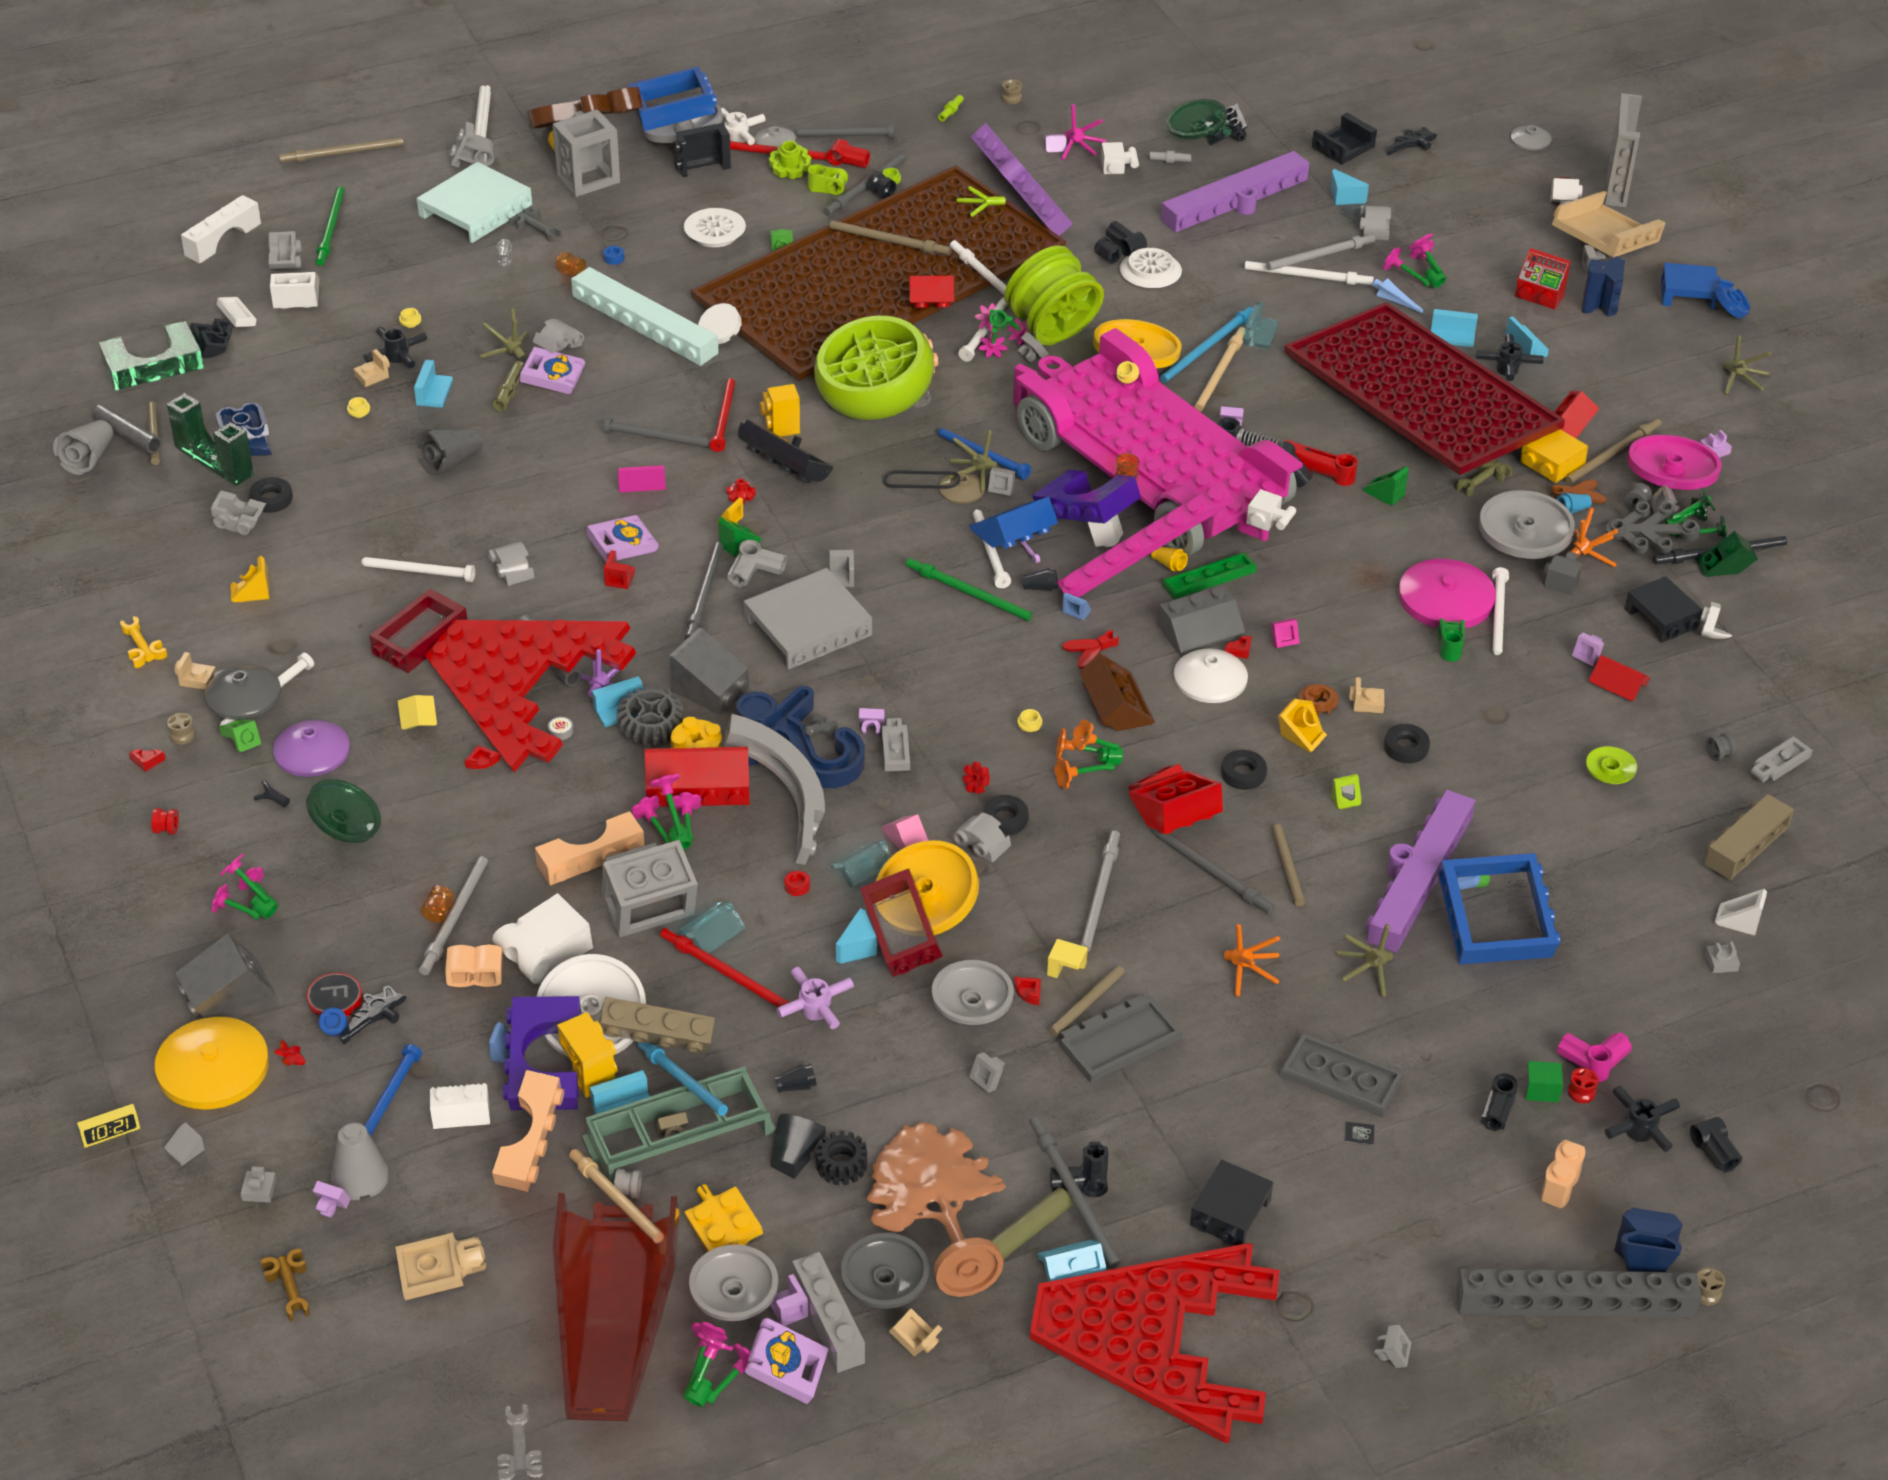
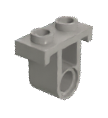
[448,122,494,168]

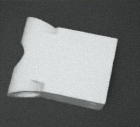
[492,893,593,984]

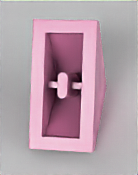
[882,814,929,850]

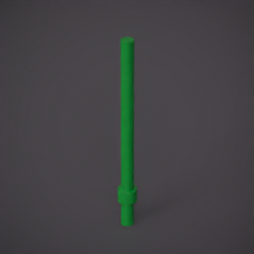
[316,186,345,266]
[906,558,1032,621]

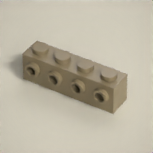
[1705,794,1794,880]
[599,997,715,1053]

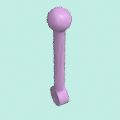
[1017,539,1040,564]

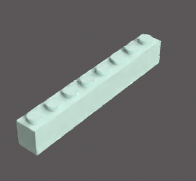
[571,267,719,366]

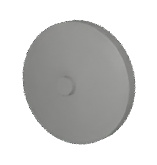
[641,104,723,143]
[1479,490,1575,559]

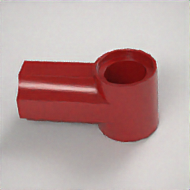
[826,139,870,168]

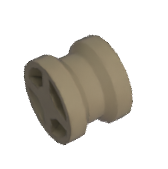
[1002,79,1022,104]
[167,713,195,744]
[1697,1268,1725,1306]

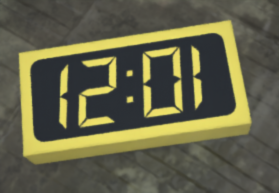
[77,1104,140,1148]

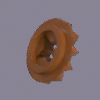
[1299,684,1339,715]

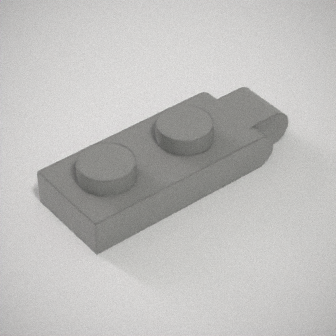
[882,718,910,771]
[1751,736,1813,782]

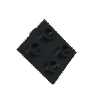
[1201,104,1248,145]

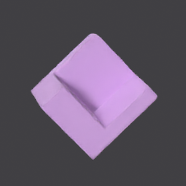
[769,1274,808,1326]

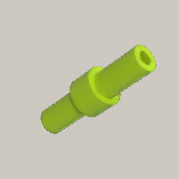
[938,95,964,122]

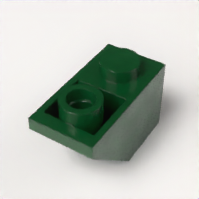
[1697,531,1758,577]

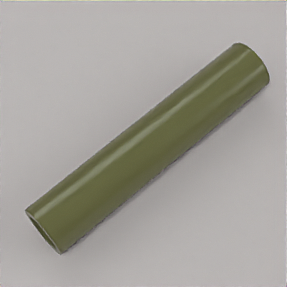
[990,1187,1073,1260]

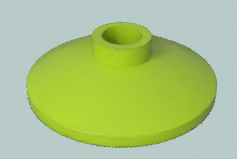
[1586,746,1637,784]

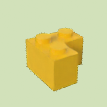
[759,384,800,437]
[557,1012,618,1098]

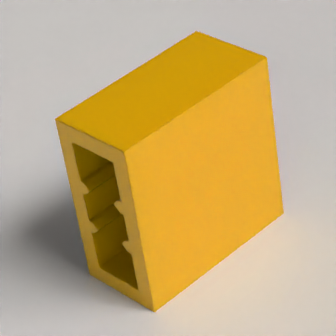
[1520,429,1588,483]

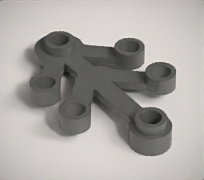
[1606,501,1700,554]

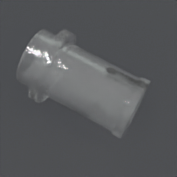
[496,239,513,266]

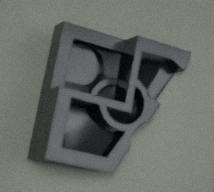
[189,318,234,358]
[771,1114,826,1179]

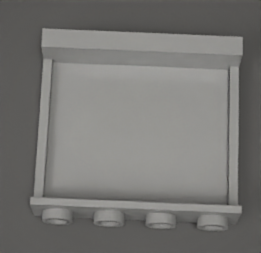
[1605,93,1642,207]
[744,568,872,670]

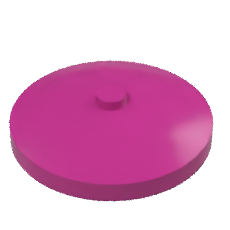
[1627,435,1722,490]
[1399,559,1496,628]

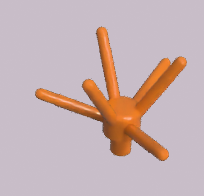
[1570,507,1618,567]
[1224,924,1280,997]

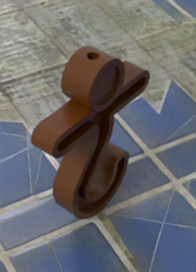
[527,87,643,128]

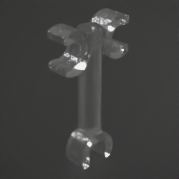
[497,1404,543,1480]

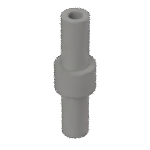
[1150,150,1191,163]

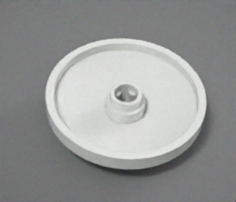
[537,954,646,1056]

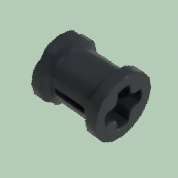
[1094,237,1122,264]

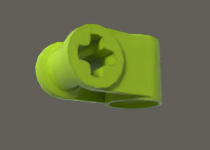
[807,164,848,195]

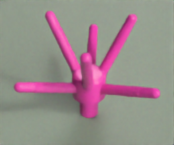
[1062,104,1107,160]

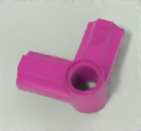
[1557,1032,1632,1082]

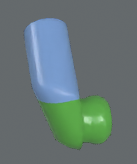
[1457,875,1490,890]

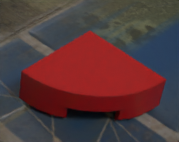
[1224,636,1252,659]
[465,745,500,769]
[129,749,166,772]
[1014,977,1041,1005]

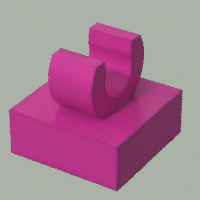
[1271,618,1300,648]

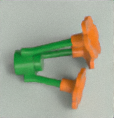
[1054,719,1123,789]

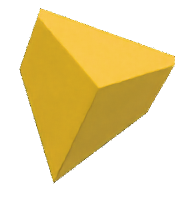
[230,555,269,602]
[1278,698,1327,752]

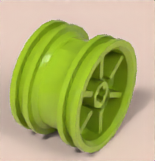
[1004,245,1104,346]

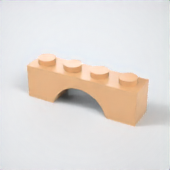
[535,811,645,886]
[492,1070,564,1192]

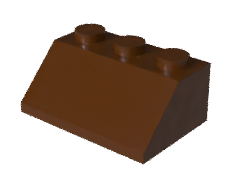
[1079,653,1155,731]

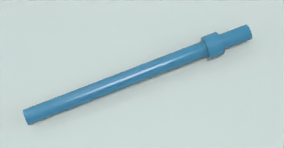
[638,1042,728,1116]

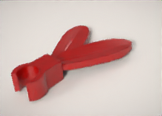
[1062,630,1119,669]

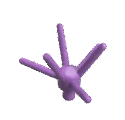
[581,649,619,698]

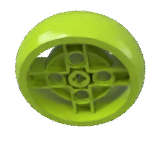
[814,316,934,420]

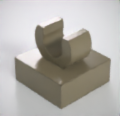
[656,1112,688,1138]

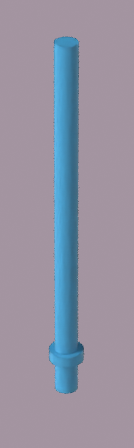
[1160,307,1254,383]

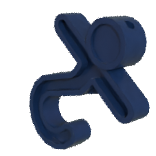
[736,686,865,788]

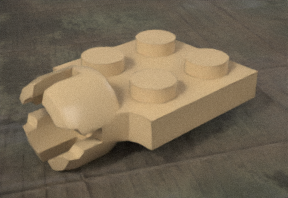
[395,1233,486,1300]

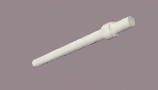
[950,240,1006,295]
[1245,261,1374,285]

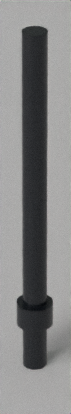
[1653,536,1787,565]

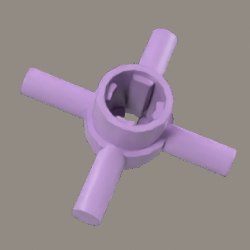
[776,967,854,1029]

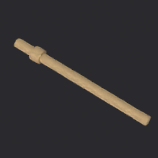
[1194,327,1247,412]
[569,1149,664,1243]

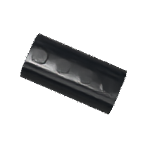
[738,419,833,483]

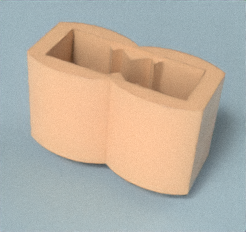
[446,944,503,987]
[1541,1140,1585,1208]

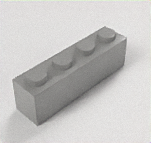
[792,1252,865,1373]

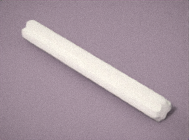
[474,85,491,138]

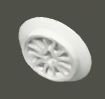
[684,208,746,247]
[1120,248,1182,288]

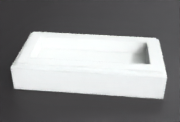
[216,297,257,327]

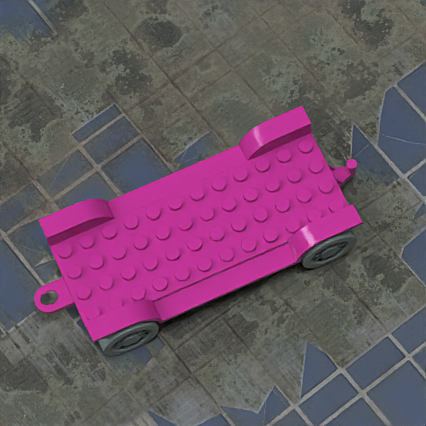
[1016,328,1303,556]

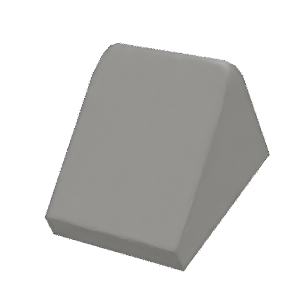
[164,1122,205,1166]

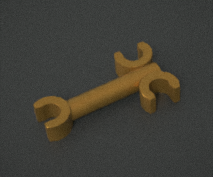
[261,1249,310,1321]

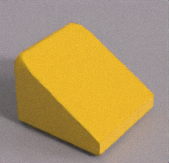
[717,498,744,524]

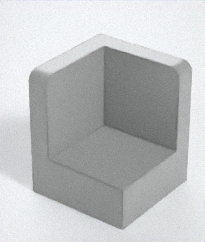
[829,550,854,587]

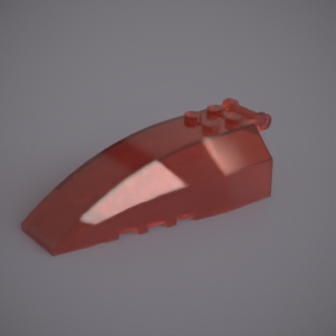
[553,1193,679,1422]

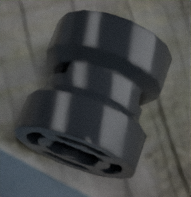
[867,171,896,199]

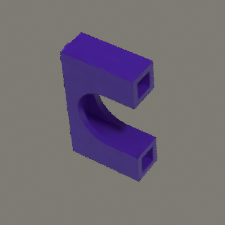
[1032,470,1141,524]
[503,996,581,1110]

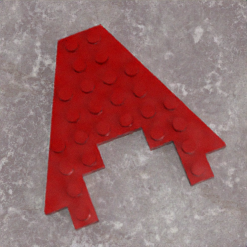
[425,619,636,772]
[1030,1243,1280,1444]

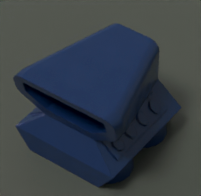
[1582,256,1625,317]
[215,402,272,456]
[1614,1207,1683,1272]

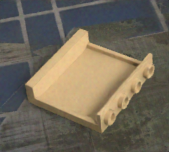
[1552,191,1665,257]

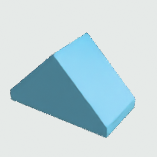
[1330,169,1369,205]
[836,908,877,964]

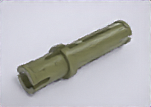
[493,361,525,412]

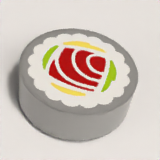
[548,717,574,740]

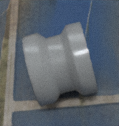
[614,1168,642,1199]

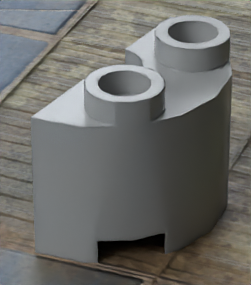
[1360,205,1391,240]
[269,231,302,270]
[533,319,584,352]
[211,490,266,535]
[487,541,535,586]
[952,813,1011,863]

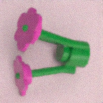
[212,853,279,920]

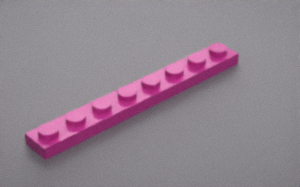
[1058,481,1234,598]

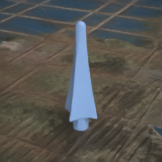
[1372,278,1423,313]

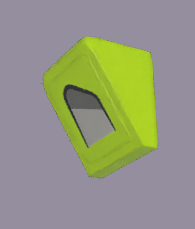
[1331,774,1361,809]

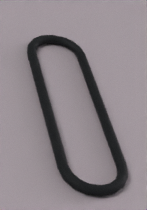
[883,470,961,489]

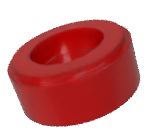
[784,871,810,896]

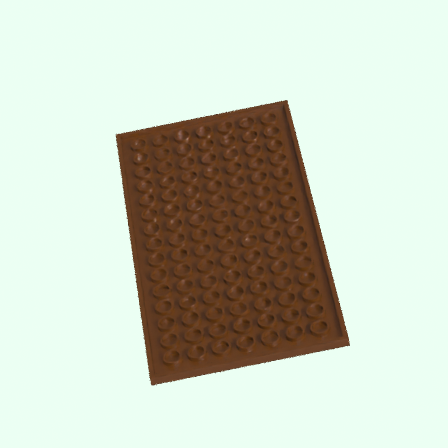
[691,165,1066,381]

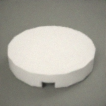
[698,303,741,344]

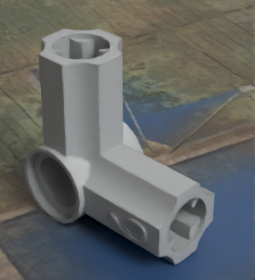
[727,540,787,588]

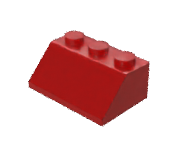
[1129,771,1223,834]

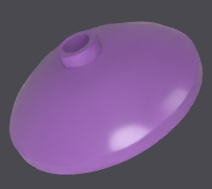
[273,719,350,777]

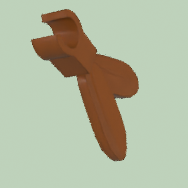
[1551,480,1606,503]

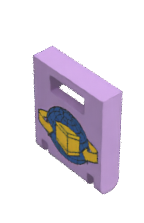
[520,347,585,394]
[587,515,659,562]
[745,1318,829,1404]

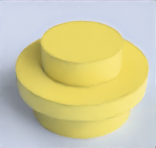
[399,308,421,328]
[1117,361,1139,384]
[347,397,370,418]
[1017,709,1042,732]

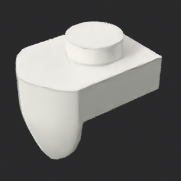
[1700,602,1732,639]

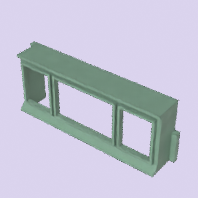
[582,1066,776,1185]

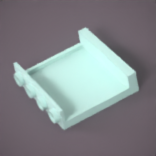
[417,162,533,243]

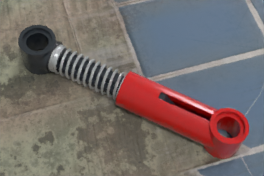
[1218,417,1358,486]

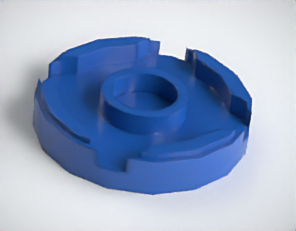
[1714,280,1750,319]

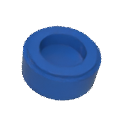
[603,246,625,265]
[319,1007,348,1037]

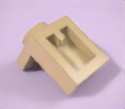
[354,349,390,387]
[175,652,216,690]
[1349,677,1384,713]

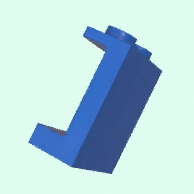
[1661,263,1720,309]

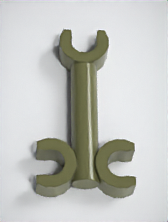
[1456,459,1512,497]

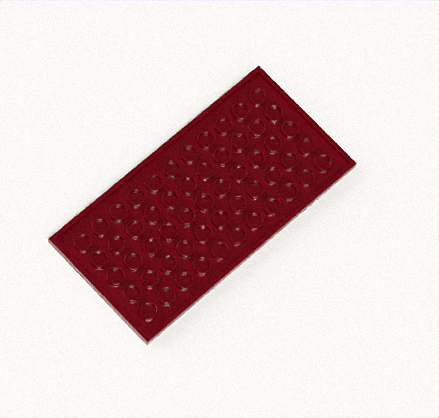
[1284,302,1565,475]

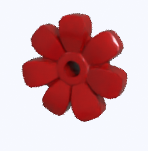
[726,478,756,504]
[962,761,990,794]

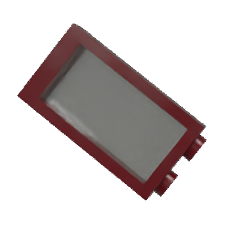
[369,589,467,673]
[860,868,943,977]

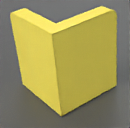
[398,695,437,730]
[1047,939,1088,978]

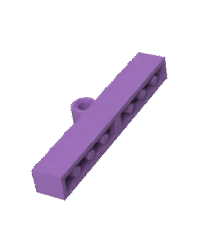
[970,123,1073,236]
[1160,151,1309,232]
[1365,790,1476,953]

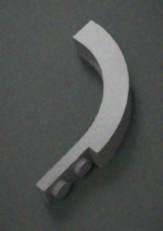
[724,714,825,865]

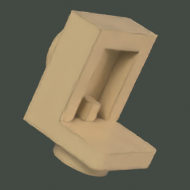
[889,1309,942,1357]

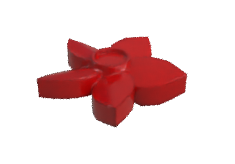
[274,1039,306,1067]

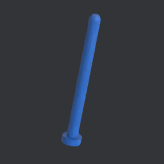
[938,428,1031,480]
[364,1044,422,1136]

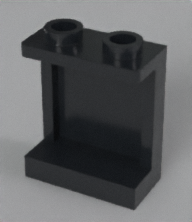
[1312,112,1377,165]
[673,123,731,177]
[1624,576,1703,643]
[1190,1159,1274,1245]

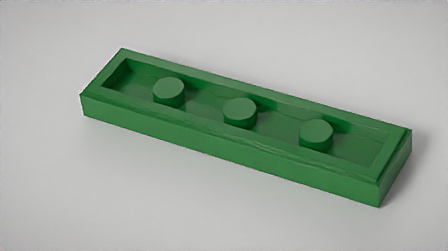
[1162,552,1257,600]

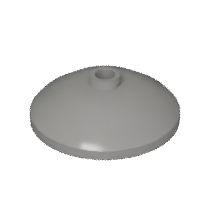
[932,960,1014,1025]
[689,1245,778,1321]

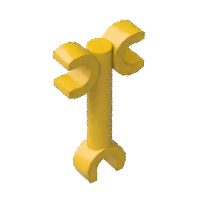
[120,616,168,668]

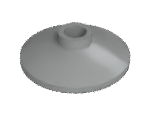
[1510,125,1552,151]
[755,126,796,147]

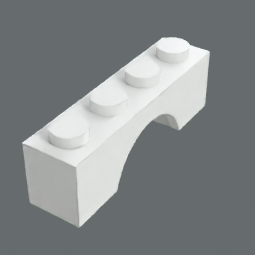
[181,195,261,263]

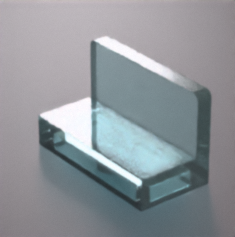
[1244,302,1279,349]
[830,839,892,887]
[678,901,745,953]

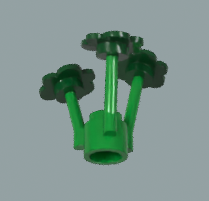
[1665,487,1727,539]

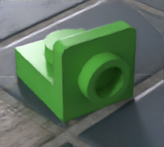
[771,229,793,252]
[219,719,261,752]

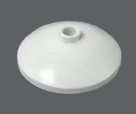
[1174,648,1248,703]

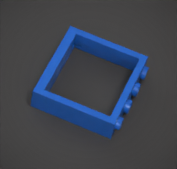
[628,66,717,131]
[1438,853,1560,965]

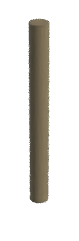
[147,401,160,465]
[1272,824,1305,907]
[1049,966,1125,1037]

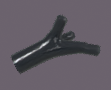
[254,780,290,807]

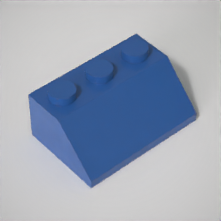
[969,496,1058,549]

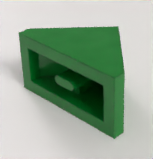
[1363,466,1409,506]
[718,517,762,557]

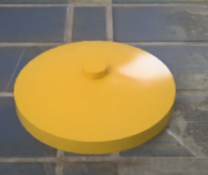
[1093,319,1182,369]
[876,840,979,937]
[155,1017,269,1110]

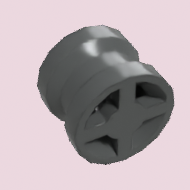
[1624,483,1652,512]
[1706,732,1737,761]

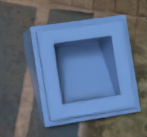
[1062,593,1091,621]
[489,1022,510,1063]

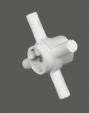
[721,108,765,145]

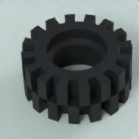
[816,1131,867,1185]

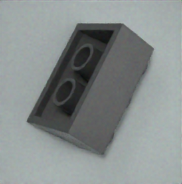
[1158,585,1245,656]

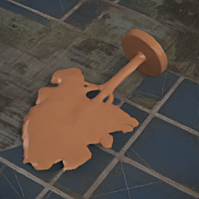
[867,1122,1006,1297]

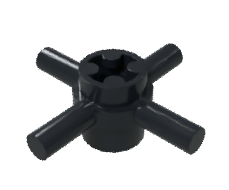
[363,327,427,368]
[1476,334,1544,381]
[1605,1085,1680,1152]

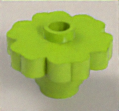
[769,141,811,179]

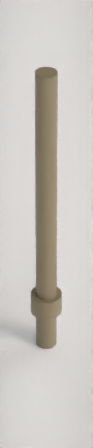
[279,137,404,163]
[830,220,951,256]
[1565,418,1662,484]

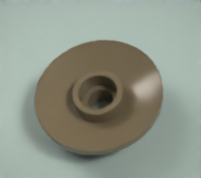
[939,473,985,504]

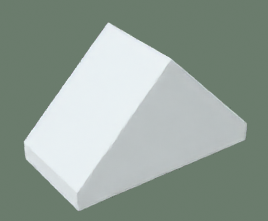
[1715,889,1767,935]

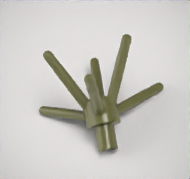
[479,308,528,360]
[1723,335,1772,395]
[948,430,997,493]
[1336,924,1393,997]

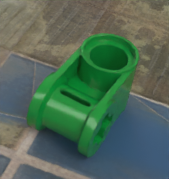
[1438,618,1465,662]

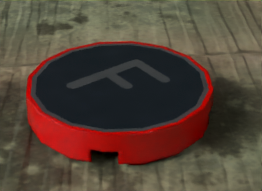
[306,973,363,1017]

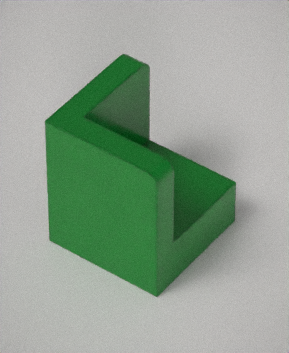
[1526,1061,1563,1102]

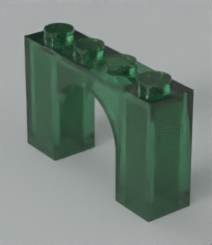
[98,321,204,390]
[167,393,254,486]

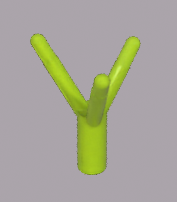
[956,186,1006,217]

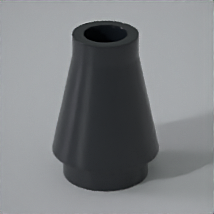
[1022,568,1058,592]
[774,1063,817,1093]

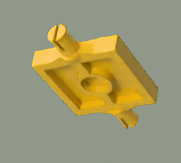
[684,1184,763,1252]

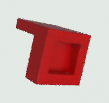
[604,550,635,589]

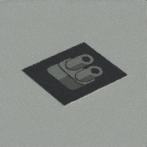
[1345,1122,1375,1145]

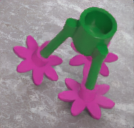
[975,303,1030,358]

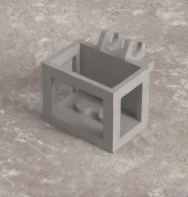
[553,109,620,197]
[601,840,698,938]

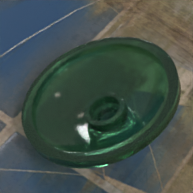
[1166,99,1227,140]
[306,779,381,843]

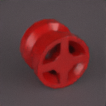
[151,808,179,835]
[1568,1068,1599,1104]

